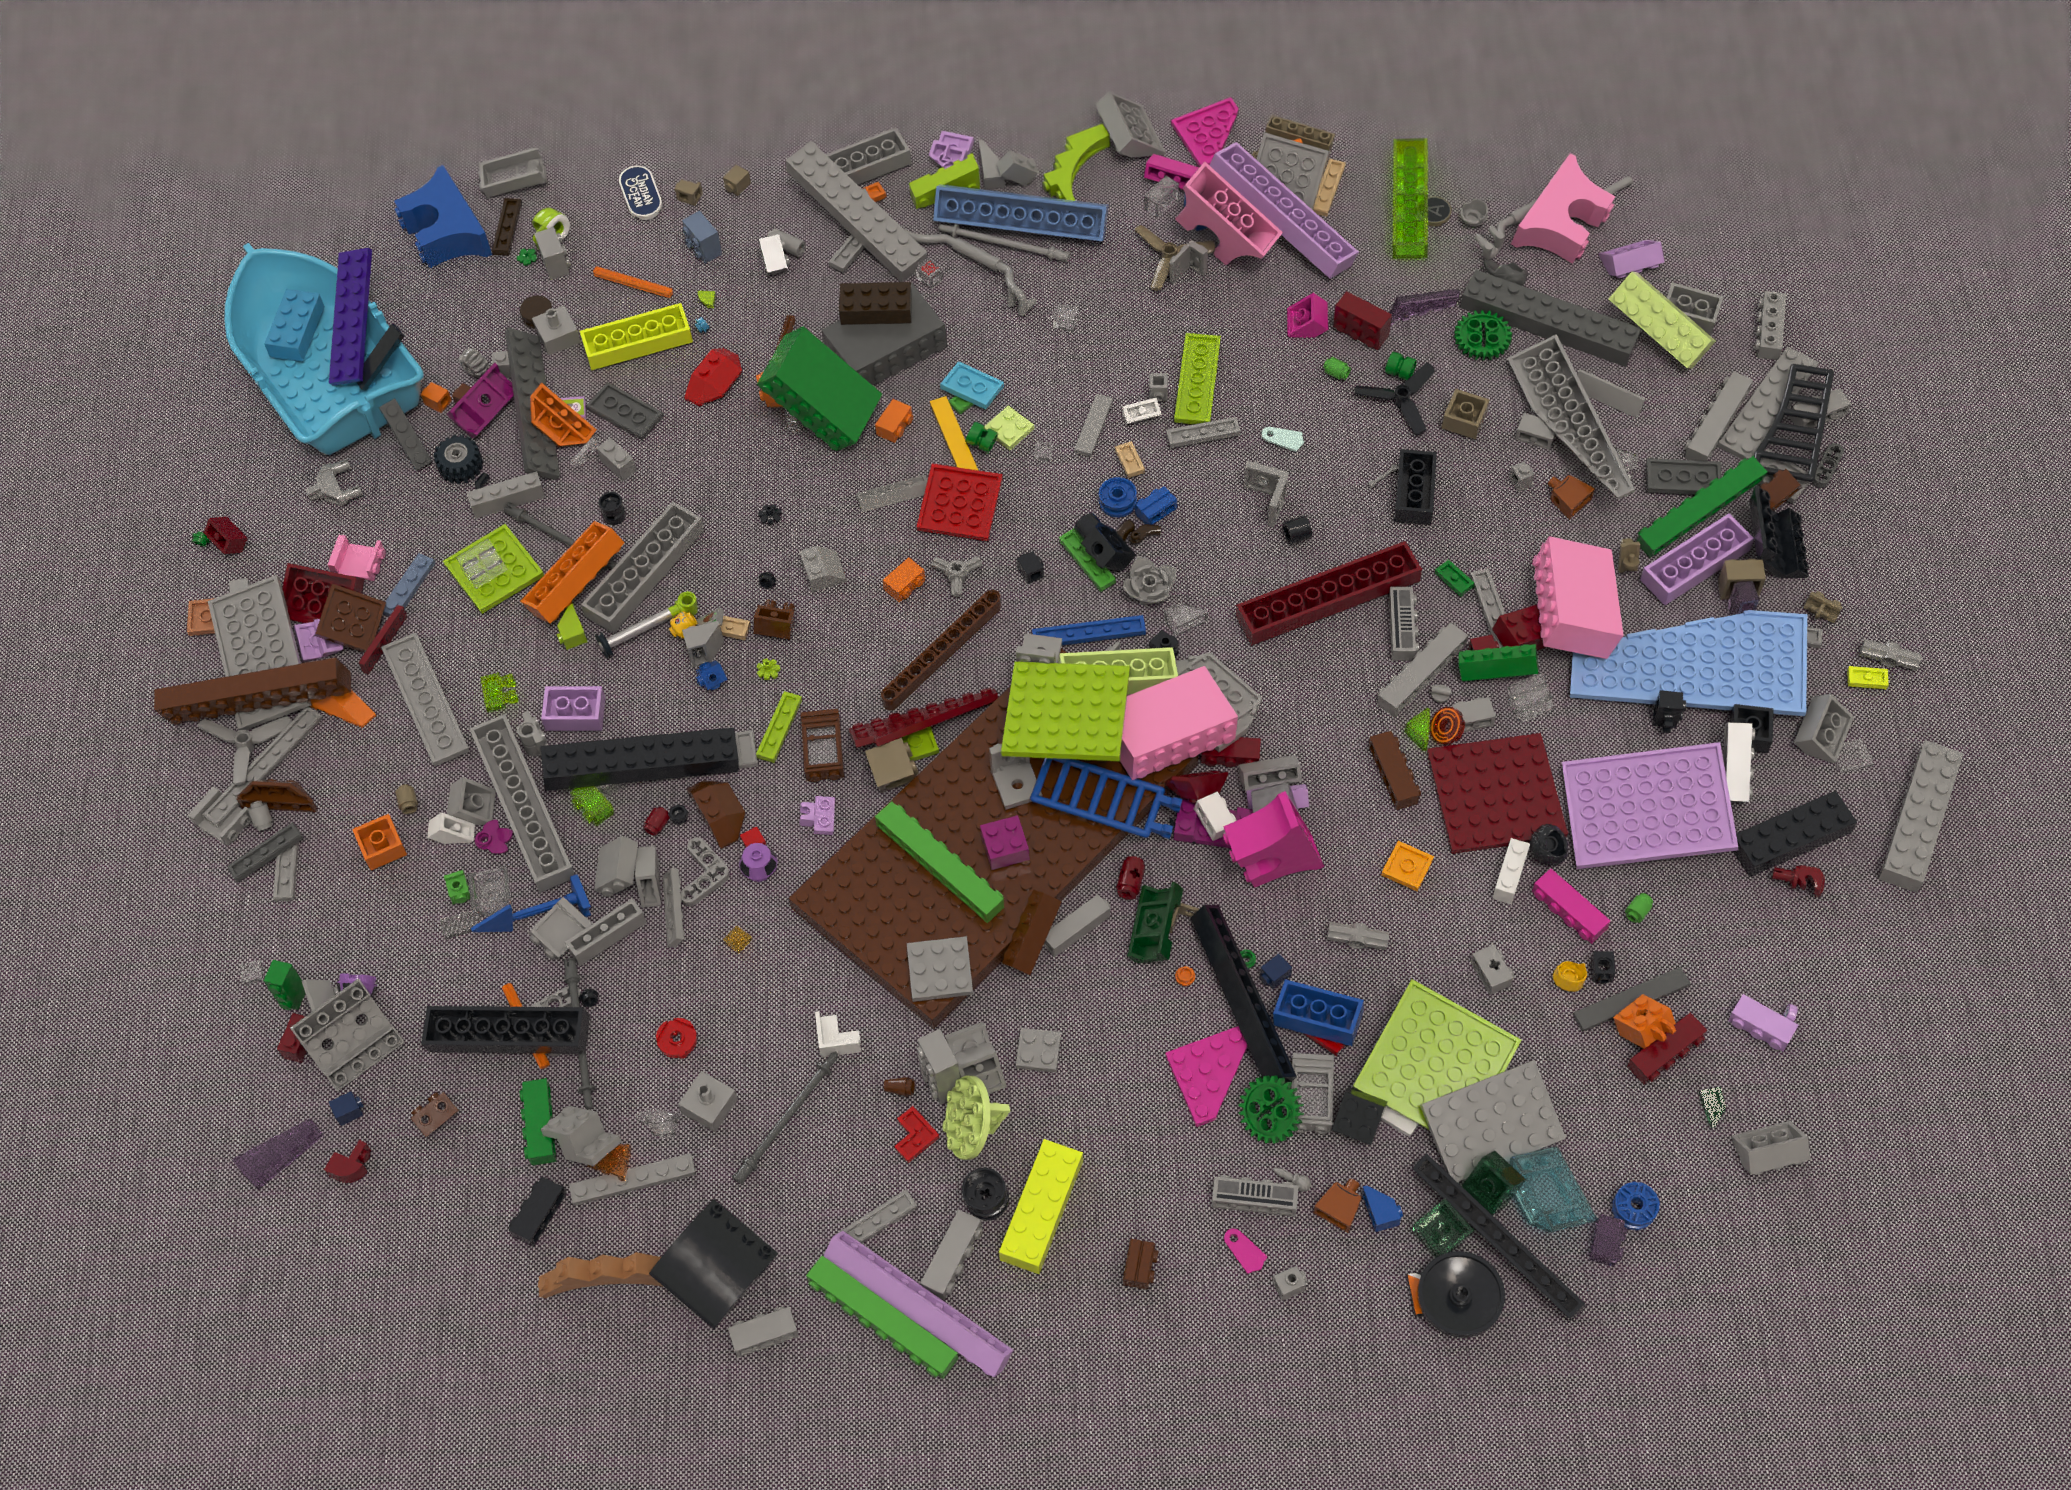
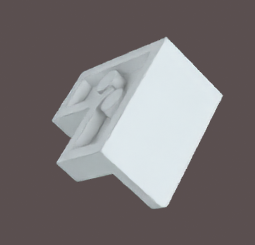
[815,1011,862,1058]

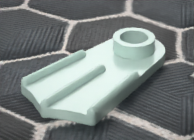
[1262,427,1304,452]

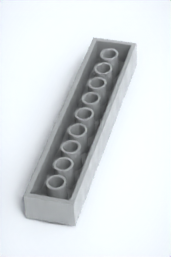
[786,141,927,282]
[469,714,575,893]

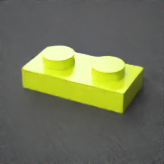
[1847,666,1889,689]

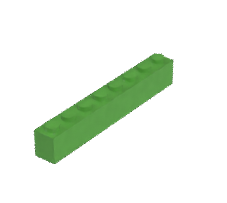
[875,801,1004,923]
[806,1256,959,1379]

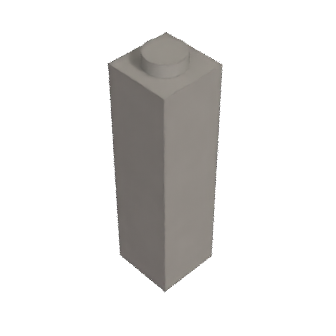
[1044,894,1111,958]

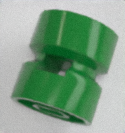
[1385,351,1417,381]
[965,422,998,454]

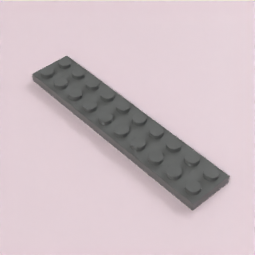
[505,327,560,480]

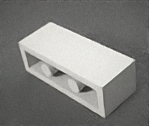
[1492,838,1530,905]

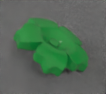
[517,248,538,266]

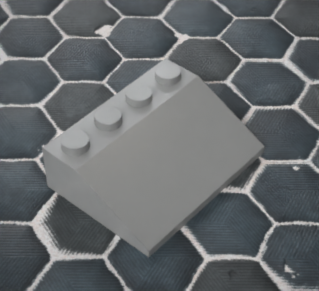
[1096,91,1166,157]

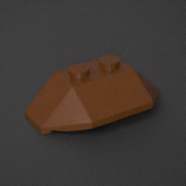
[236,779,318,812]
[686,780,746,849]

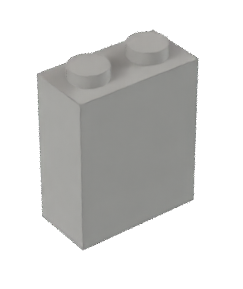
[594,836,638,896]

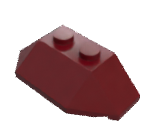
[1165,770,1228,803]

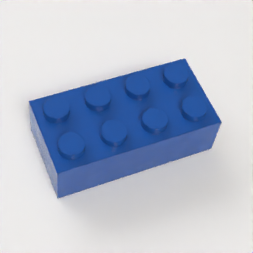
[1273,979,1364,1046]

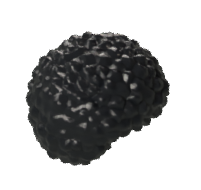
[1530,824,1568,866]

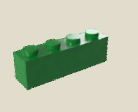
[1459,644,1539,681]
[519,1078,557,1166]

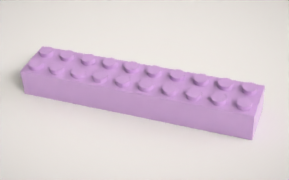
[1209,142,1359,279]

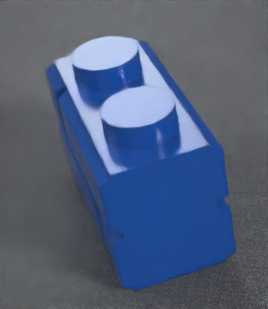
[1135,486,1177,525]

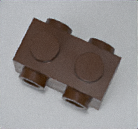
[410,1092,459,1138]

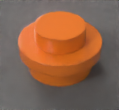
[1175,966,1195,986]

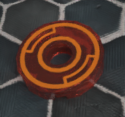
[1430,706,1465,745]

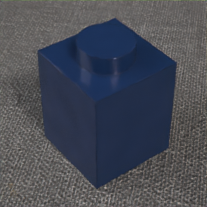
[1260,954,1292,989]
[329,1091,364,1126]

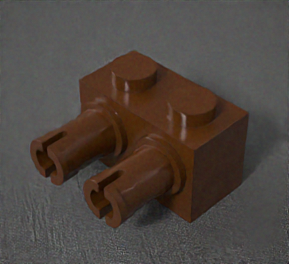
[754,599,795,640]

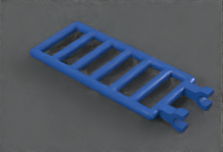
[1030,758,1183,839]

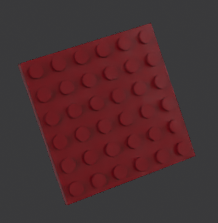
[1427,733,1568,854]

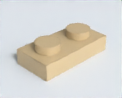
[1115,441,1145,478]
[720,616,751,640]

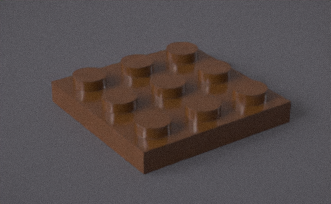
[314,584,386,653]

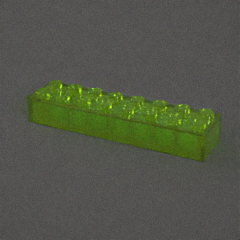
[1393,138,1428,259]

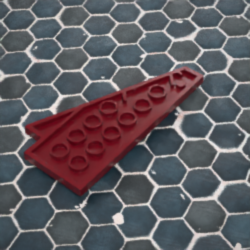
[848,688,999,748]

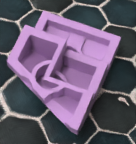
[929,131,974,169]
[294,619,343,662]

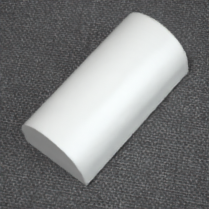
[1122,397,1161,425]

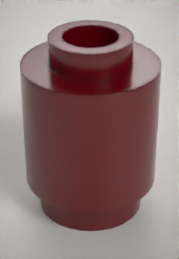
[643,807,670,837]

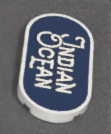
[619,166,662,220]

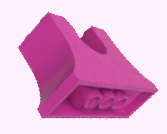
[1223,791,1324,887]

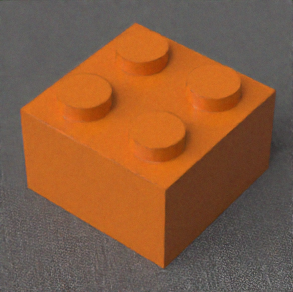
[352,814,407,870]

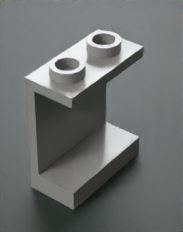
[188,787,251,846]

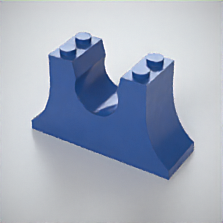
[394,165,492,269]

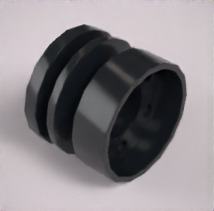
[962,1167,1010,1221]

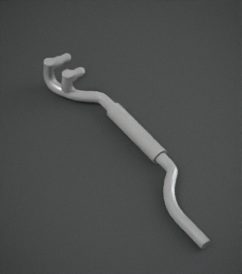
[1475,176,1633,260]
[904,229,1037,316]

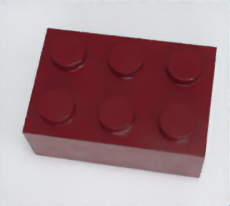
[1333,291,1392,350]
[1492,605,1546,650]

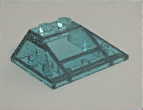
[1509,1146,1598,1233]

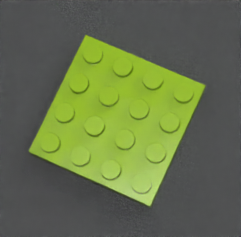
[443,524,544,614]

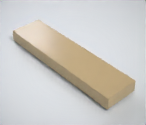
[1313,159,1346,217]

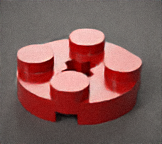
[656,1018,697,1059]

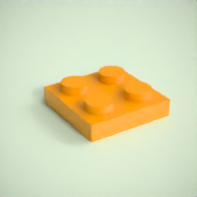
[1381,841,1434,892]

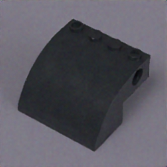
[649,1199,778,1329]

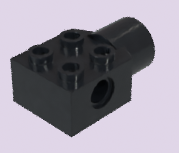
[1074,513,1136,571]

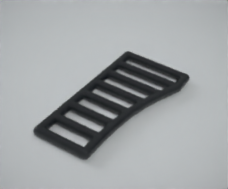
[1754,364,1834,482]

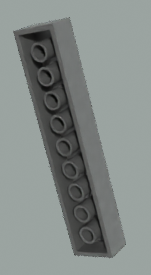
[1460,270,1642,367]

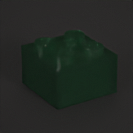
[1462,1151,1526,1216]
[1411,1198,1474,1258]

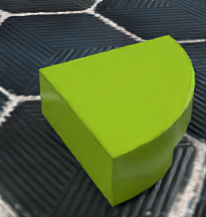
[698,291,716,309]

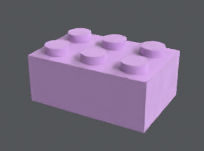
[541,686,606,731]

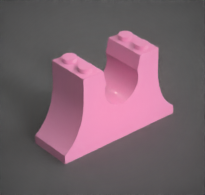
[1511,153,1615,264]
[1175,162,1283,265]

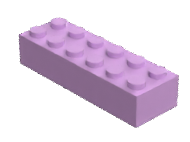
[1640,514,1754,605]

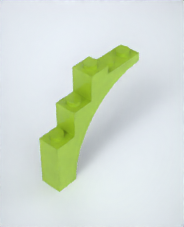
[1042,124,1110,201]

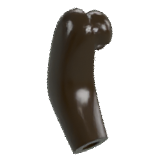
[1116,520,1135,542]
[1129,524,1161,544]

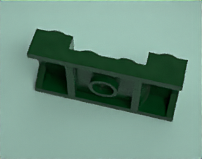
[1127,882,1183,963]

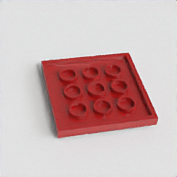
[916,464,1003,541]

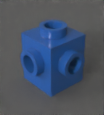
[695,660,728,690]

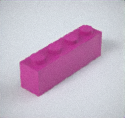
[1144,154,1199,189]
[1532,869,1611,944]

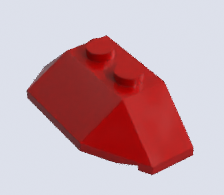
[684,348,742,406]

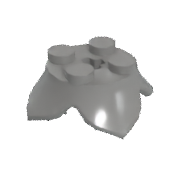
[1123,556,1176,606]

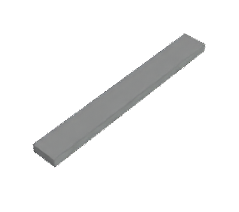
[202,706,322,828]

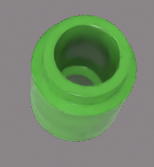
[1323,357,1351,380]
[1625,893,1653,923]

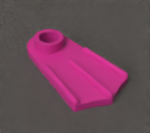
[1224,1229,1267,1274]

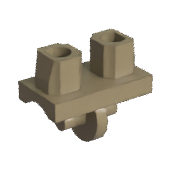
[1618,538,1640,573]
[1803,591,1843,623]

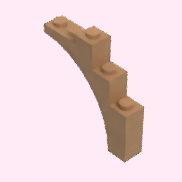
[538,1252,664,1298]

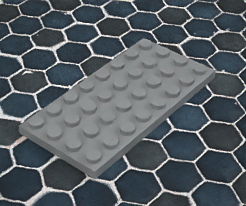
[208,575,311,730]

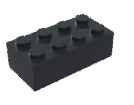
[1394,449,1437,525]

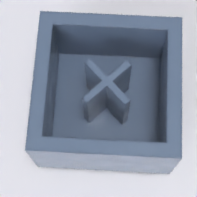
[682,211,722,264]

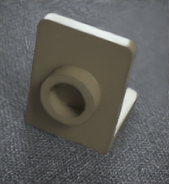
[1169,903,1199,933]

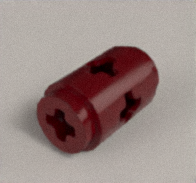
[1116,856,1145,900]

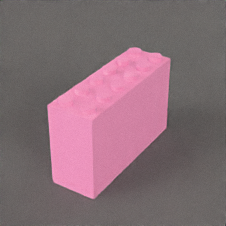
[1533,536,1624,659]
[1120,666,1238,780]

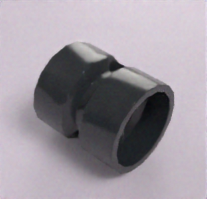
[598,491,626,525]

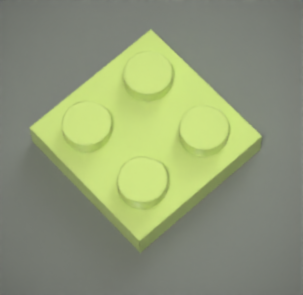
[985,406,1034,450]

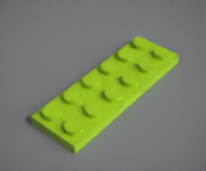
[1174,333,1221,424]

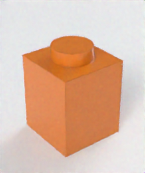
[421,382,452,413]

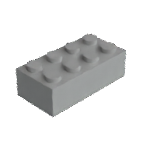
[916,1029,960,1105]

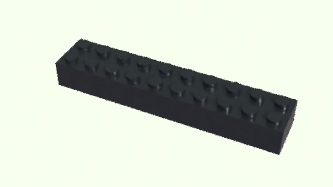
[541,727,739,791]

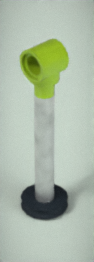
[595,592,698,659]

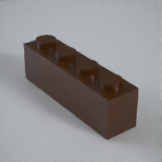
[1368,731,1421,810]
[1002,890,1062,975]

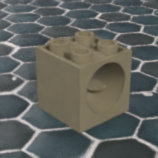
[865,738,919,793]

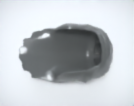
[1483,259,1528,286]

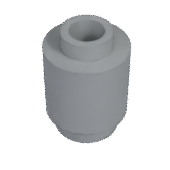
[248,801,273,831]

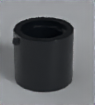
[1282,515,1312,545]

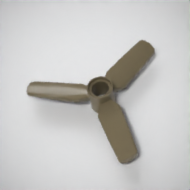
[1135,225,1215,291]

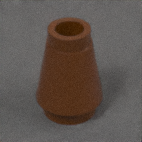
[884,1077,915,1097]

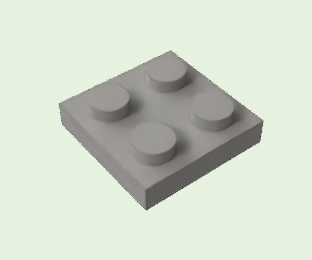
[1016,1028,1061,1073]

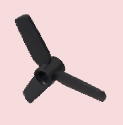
[1354,363,1435,435]

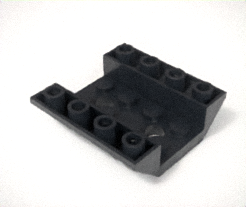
[1749,486,1809,578]

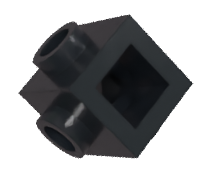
[1149,630,1179,658]

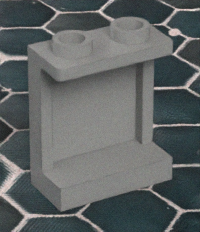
[528,897,592,960]

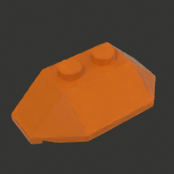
[530,383,597,446]

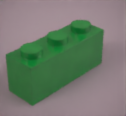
[263,960,306,1010]

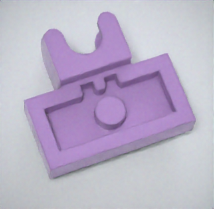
[799,796,835,835]

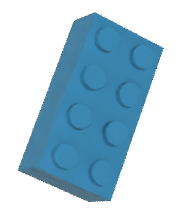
[264,289,325,362]

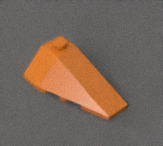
[309,690,376,728]

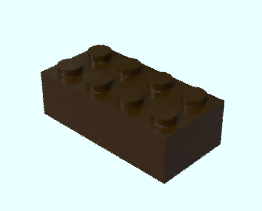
[839,282,912,325]

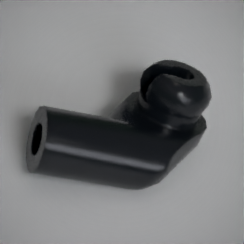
[475,473,490,490]

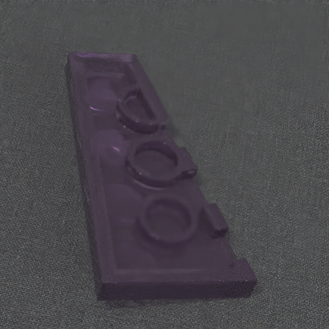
[1390,289,1461,325]
[231,1119,324,1190]

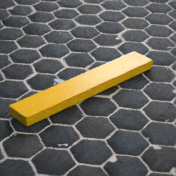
[930,396,978,470]

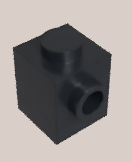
[1017,551,1044,584]

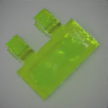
[480,673,519,712]

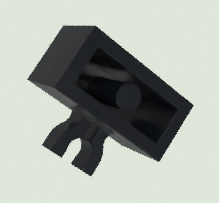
[1653,690,1686,733]

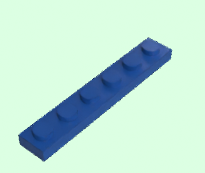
[1032,615,1146,645]

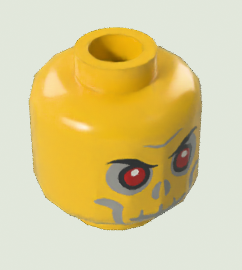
[669,611,698,639]

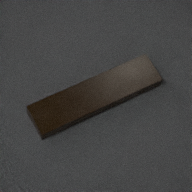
[492,198,522,256]

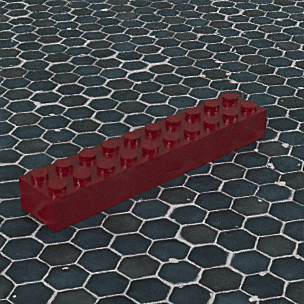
[1236,541,1422,646]

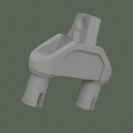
[306,458,363,506]

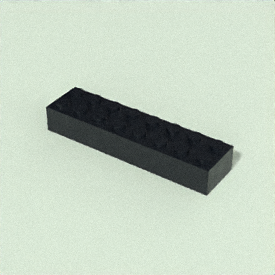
[421,1006,590,1054]

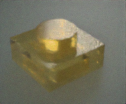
[723,925,752,954]

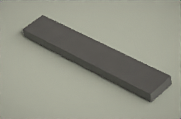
[1573,967,1691,1032]

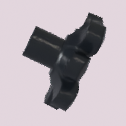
[758,504,782,525]

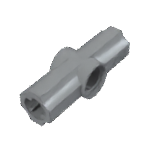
[1860,639,1922,671]
[1327,922,1390,950]

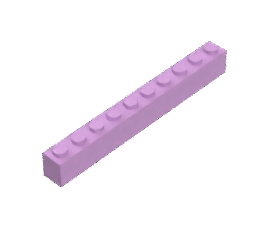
[823,1231,1014,1377]

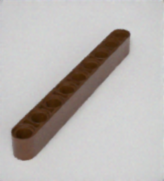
[881,590,1001,711]

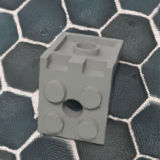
[1244,461,1290,528]
[1016,634,1062,664]
[989,743,1042,810]

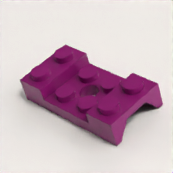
[446,362,514,439]
[1173,799,1253,848]

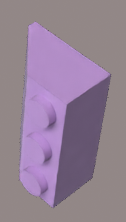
[1598,240,1664,278]

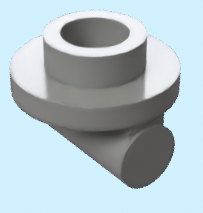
[1431,685,1452,703]

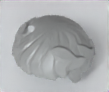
[1460,199,1489,227]

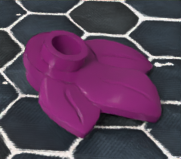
[475,819,513,854]

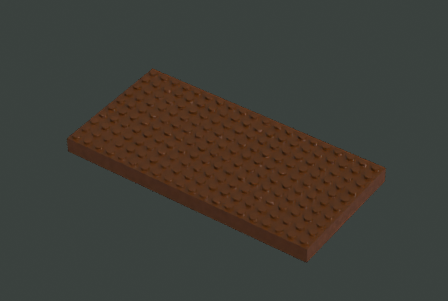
[788,649,1198,1029]

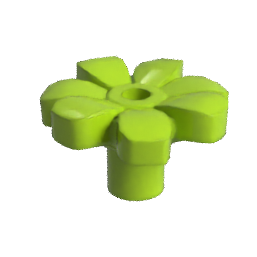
[757,658,781,680]

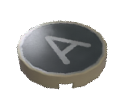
[1417,197,1451,227]

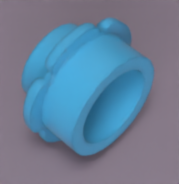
[694,317,710,333]

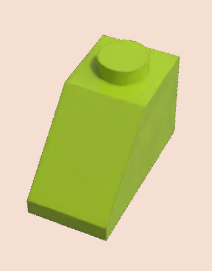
[556,604,587,650]

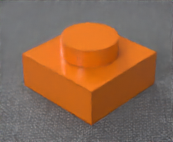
[863,182,886,202]

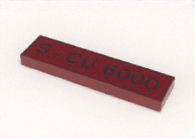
[359,605,408,675]

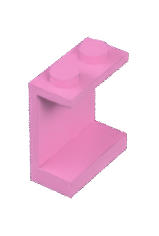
[328,535,386,581]

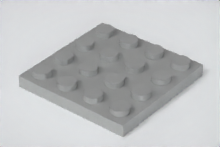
[1256,132,1330,210]

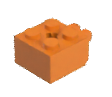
[1613,994,1676,1049]

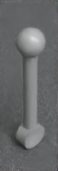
[1368,465,1398,488]

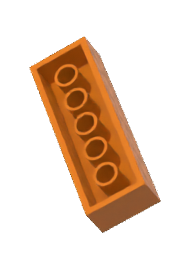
[520,521,625,624]

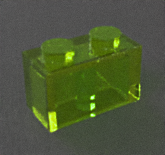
[570,786,615,827]

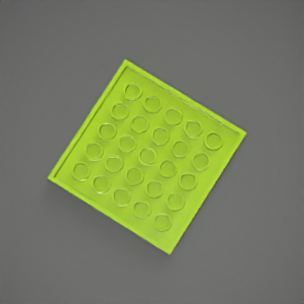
[1001,662,1130,761]
[1353,979,1522,1130]

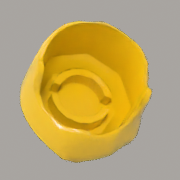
[1553,961,1587,992]

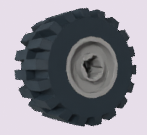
[434,435,483,484]

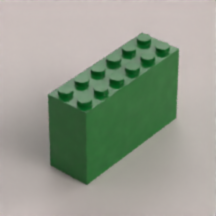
[756,326,882,451]

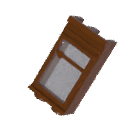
[800,709,845,782]

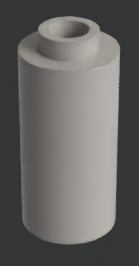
[767,229,806,257]

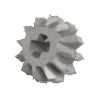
[458,348,489,378]

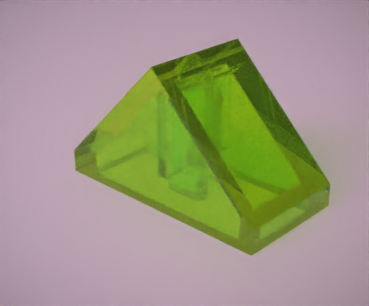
[1405,708,1431,751]

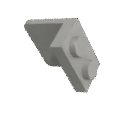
[1169,240,1208,284]

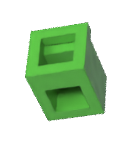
[444,870,472,904]

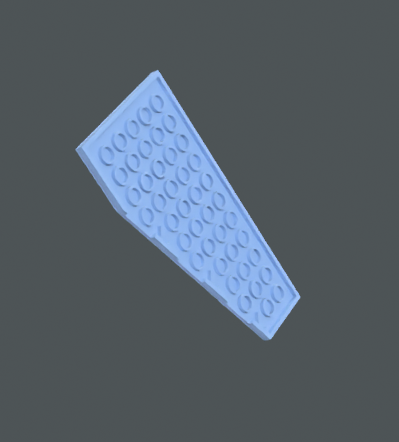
[1570,610,1807,716]

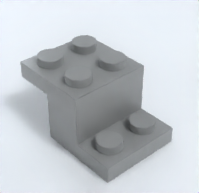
[945,1022,1007,1094]
[541,1106,622,1166]

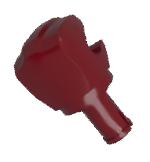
[1772,865,1825,897]

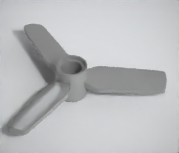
[198,716,292,785]

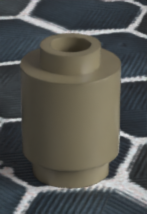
[395,784,418,814]

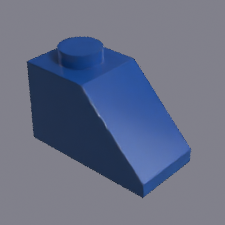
[1361,1185,1403,1232]

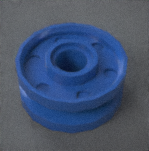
[1099,477,1137,518]
[1612,1182,1660,1230]

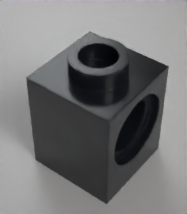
[1590,951,1616,984]

